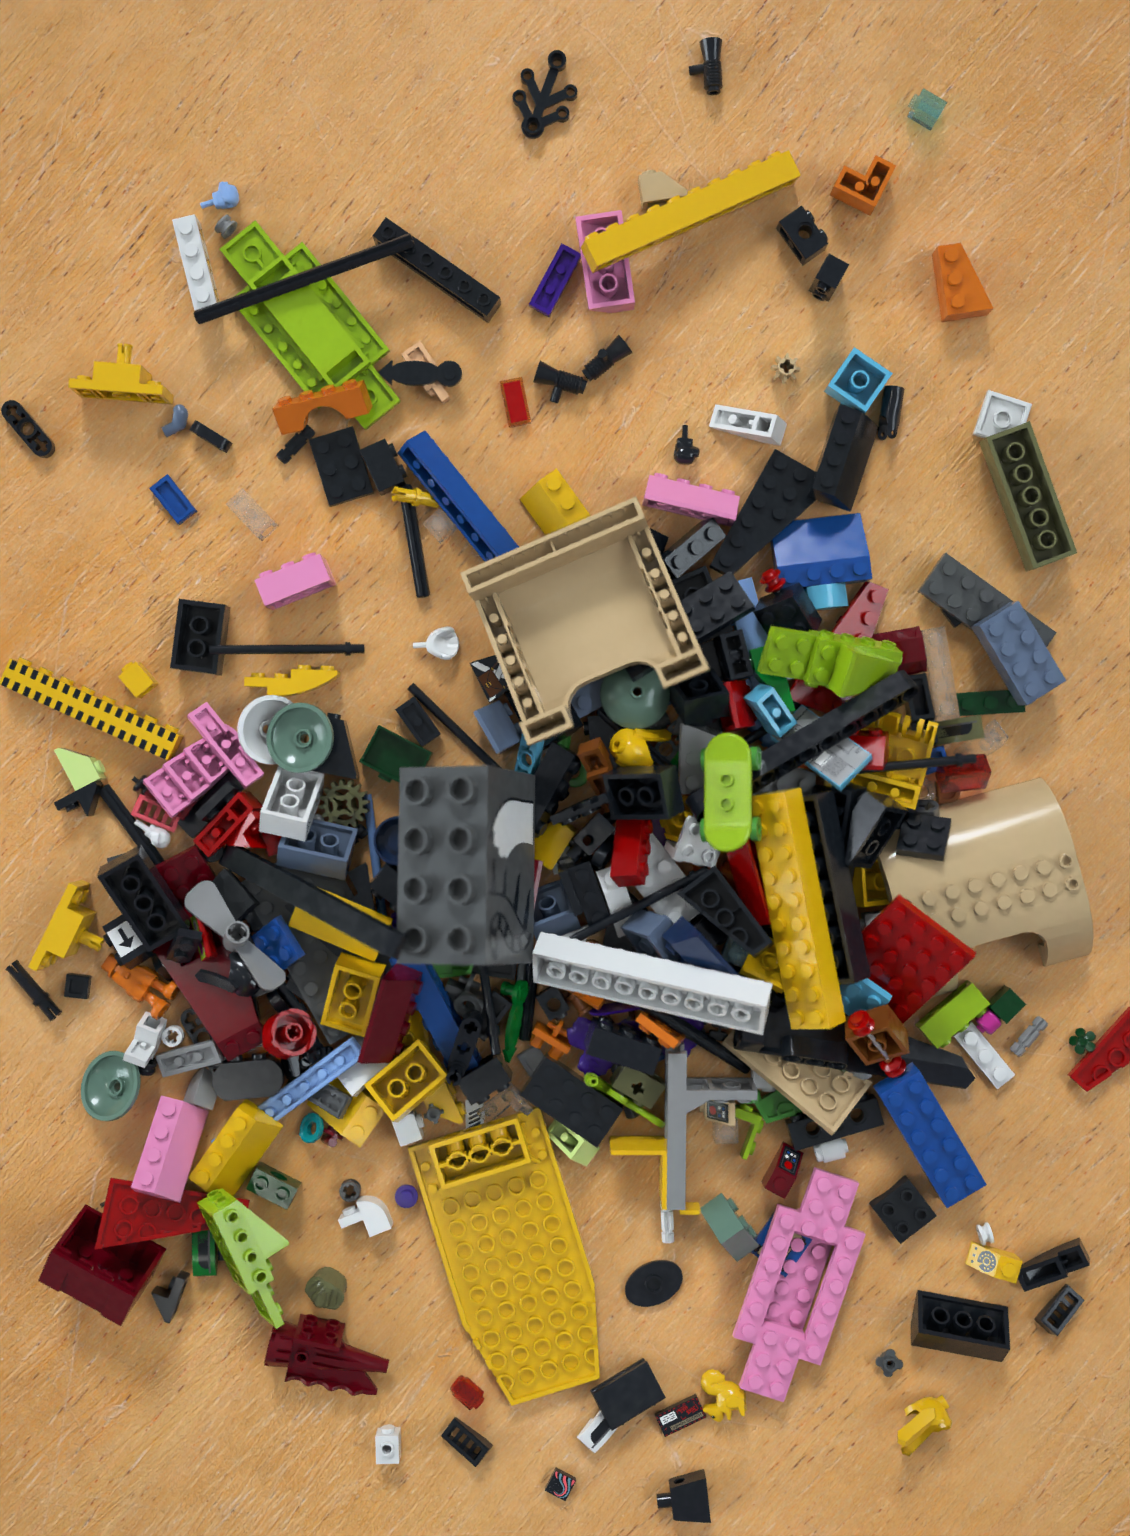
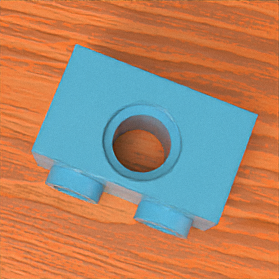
[743,683,797,738]

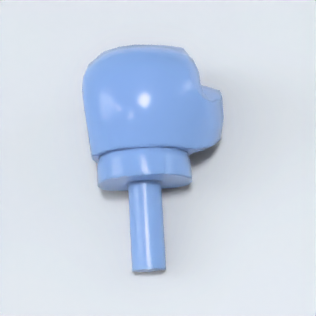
[200,182,239,209]

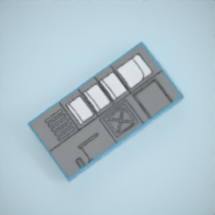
[770,705,873,791]

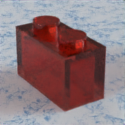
[935,754,992,793]

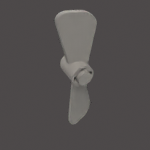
[184,881,286,991]

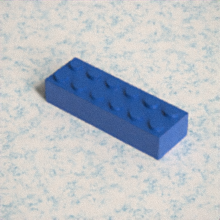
[873,1062,987,1208]

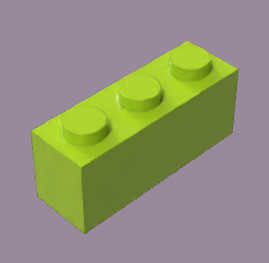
[915,980,990,1049]

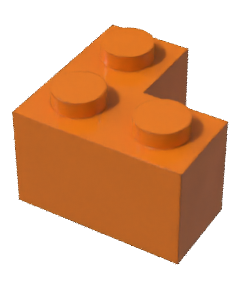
[830,155,896,216]

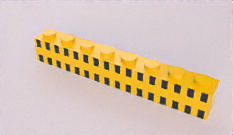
[0,657,184,760]

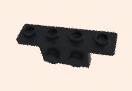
[178,771,244,838]

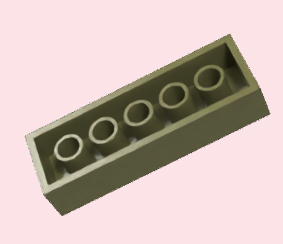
[979,421,1077,572]

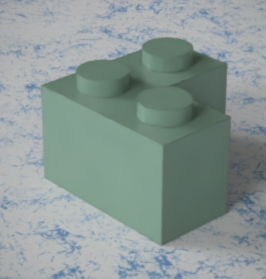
[700,1193,759,1262]

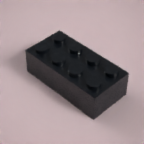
[97,844,191,952]
[520,1053,623,1147]

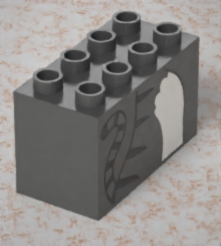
[396,765,535,965]

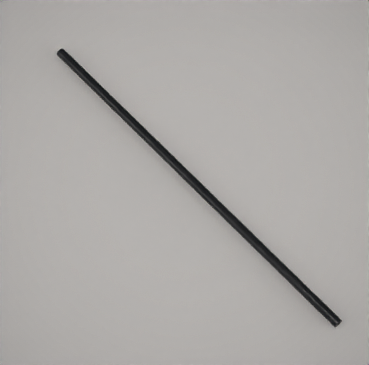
[407,683,649,911]

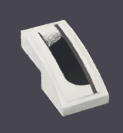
[577,1411,617,1453]

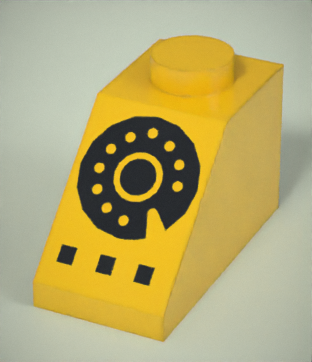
[965,1241,1023,1284]

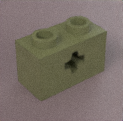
[610,1065,666,1109]

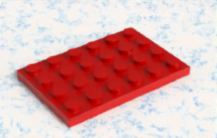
[862,894,976,1024]

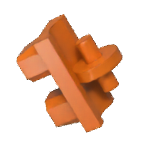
[529,1020,571,1061]

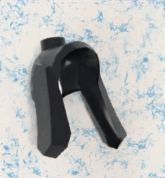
[195,952,261,997]

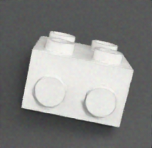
[664,815,721,868]

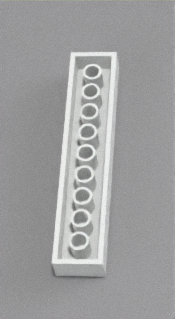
[532,932,772,1035]

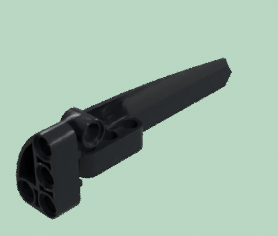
[733,977,975,1089]

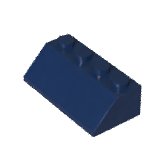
[662,916,738,975]

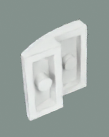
[337,1035,389,1097]

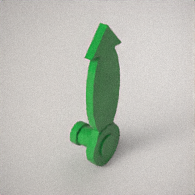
[500,979,528,1063]

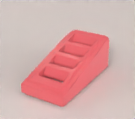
[131,793,180,833]

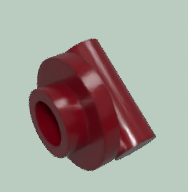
[321,1125,343,1147]

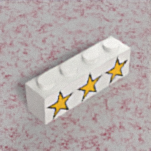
[172,214,220,310]

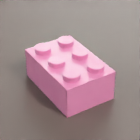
[254,552,336,610]

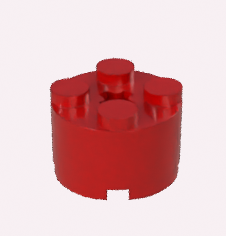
[262,1008,317,1059]

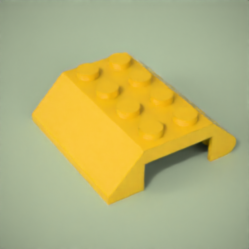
[824,700,939,810]

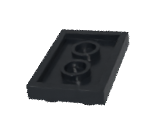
[309,426,374,507]

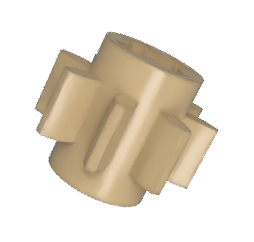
[771,353,801,384]

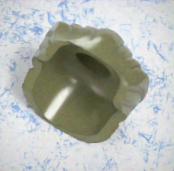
[305,1267,347,1310]

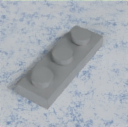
[155,1039,225,1078]

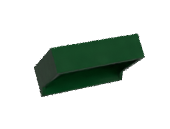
[359,725,433,783]

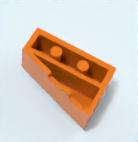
[932,243,994,322]

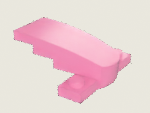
[143,702,264,819]

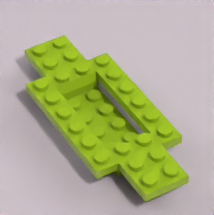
[220,220,401,431]

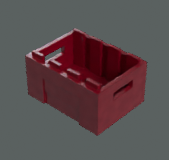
[38,1204,166,1326]

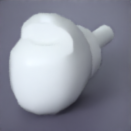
[134,819,170,849]

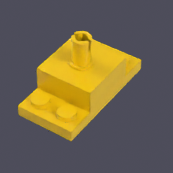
[68,343,174,405]
[28,880,105,971]

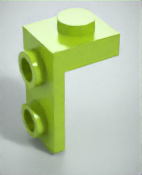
[735,1104,764,1160]

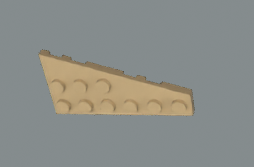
[722,1029,873,1136]

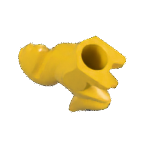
[701,1369,747,1422]

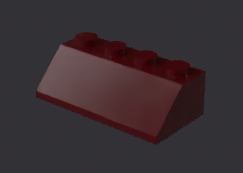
[357,964,423,1064]

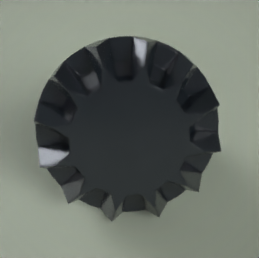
[299,1035,333,1070]

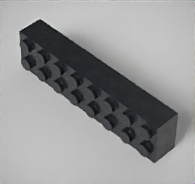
[803,790,871,984]

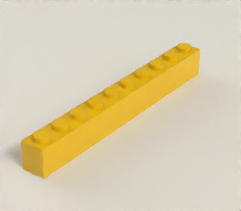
[581,150,801,273]

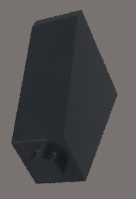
[312,713,359,779]

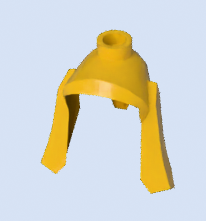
[609,728,672,767]
[897,1395,952,1456]

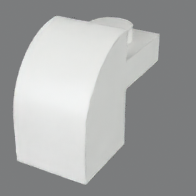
[123,1011,167,1068]
[338,1195,394,1237]

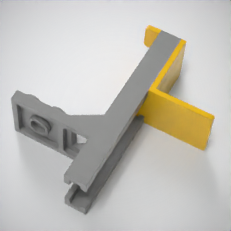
[609,1041,758,1215]

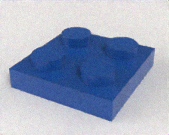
[251,915,306,971]

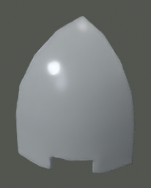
[183,1067,217,1110]

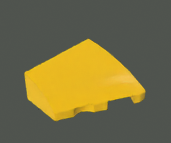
[534,821,577,871]

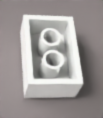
[259,766,325,841]

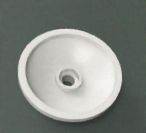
[237,695,293,765]

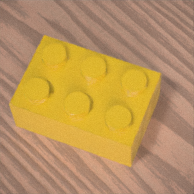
[364,1039,448,1122]

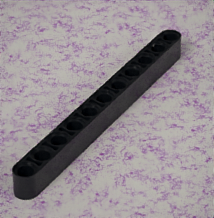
[685,670,919,823]
[219,844,408,960]

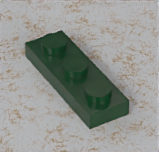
[953,690,1025,716]

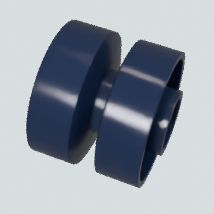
[373,815,399,865]

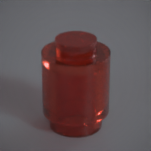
[450,1375,485,1410]

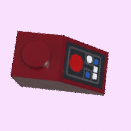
[761,1141,804,1199]

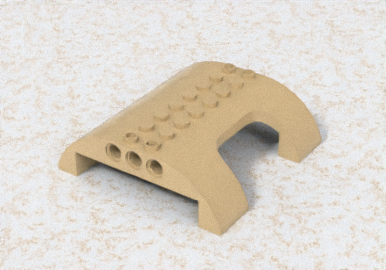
[460,497,709,746]
[877,777,1093,997]

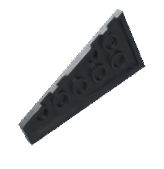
[709,449,816,575]

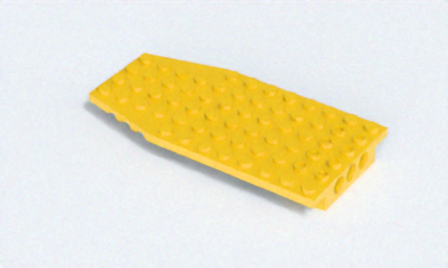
[408,1107,600,1406]

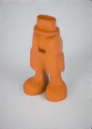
[101,953,180,1020]

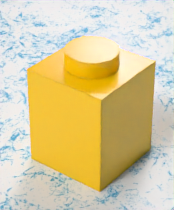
[118,662,159,699]

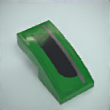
[192,1230,218,1276]

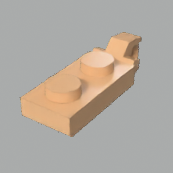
[401,341,451,405]

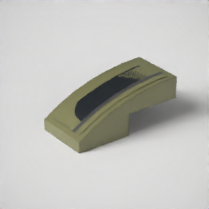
[936,715,985,745]

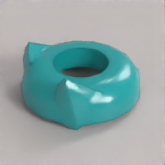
[299,1113,324,1143]

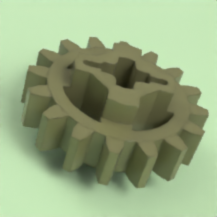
[319,779,370,827]

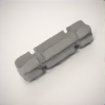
[1010,1016,1048,1057]

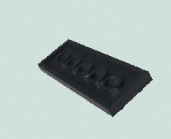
[625,571,755,682]

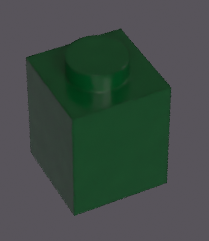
[987,985,1026,1024]

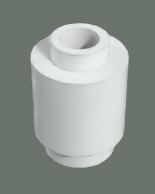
[813,1138,849,1163]

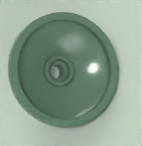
[600,668,670,729]
[266,703,334,773]
[81,1051,140,1121]

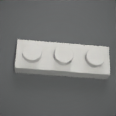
[953,1021,1015,1089]

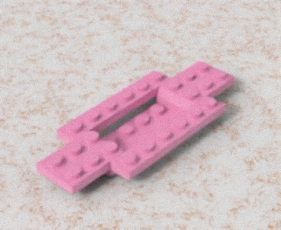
[732,1167,866,1402]

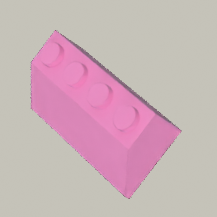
[575,210,635,313]
[642,473,740,527]
[131,1096,209,1203]

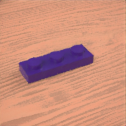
[529,243,581,317]

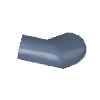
[161,404,188,437]

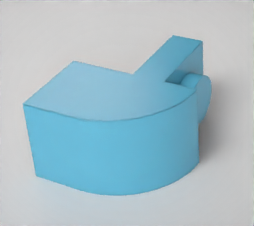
[804,583,848,610]

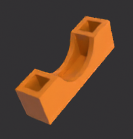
[272,379,373,435]

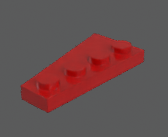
[1068,1007,1130,1092]

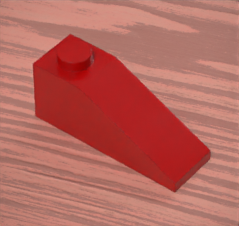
[193,791,263,857]

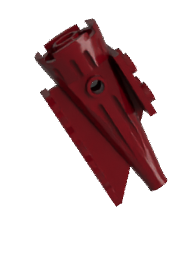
[264,1314,389,1396]

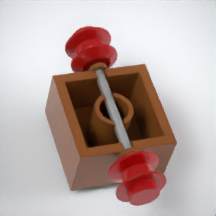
[845,1004,909,1078]

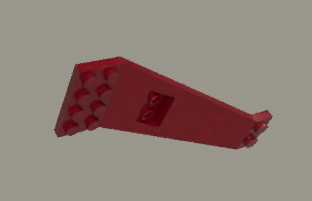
[153,844,264,1061]

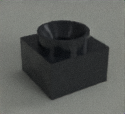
[669,669,729,727]

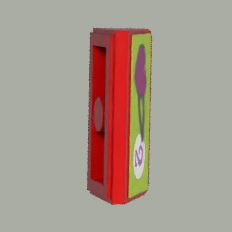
[190,915,218,961]

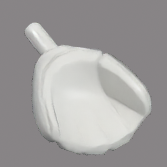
[413,626,459,660]

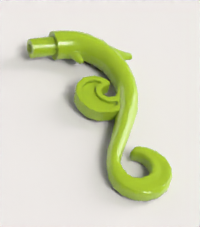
[584,1072,665,1128]

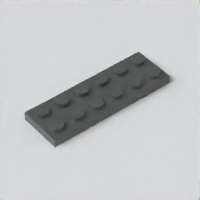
[917,553,1057,647]

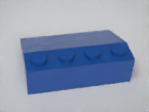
[771,513,872,589]

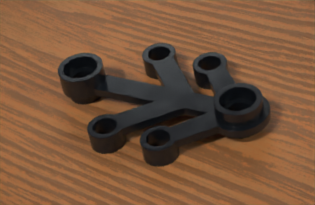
[513,50,577,139]

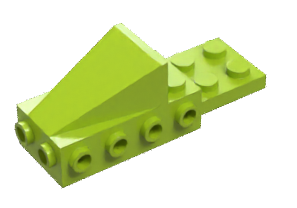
[757,626,903,698]
[197,1188,290,1329]

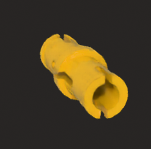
[392,486,439,508]

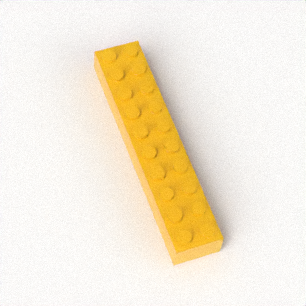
[752,787,846,1029]

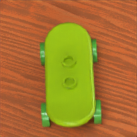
[700,733,762,852]

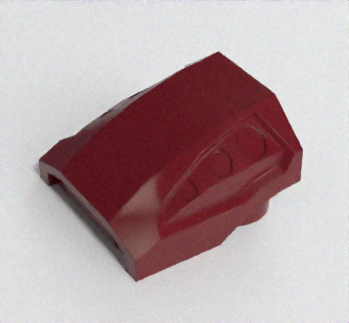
[872,626,927,675]

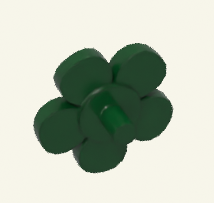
[1069,1028,1096,1055]

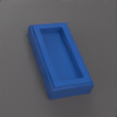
[149,474,197,525]

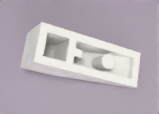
[709,404,787,446]
[595,866,633,938]

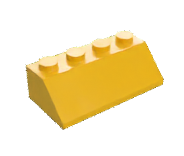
[520,468,591,536]
[188,1099,283,1196]

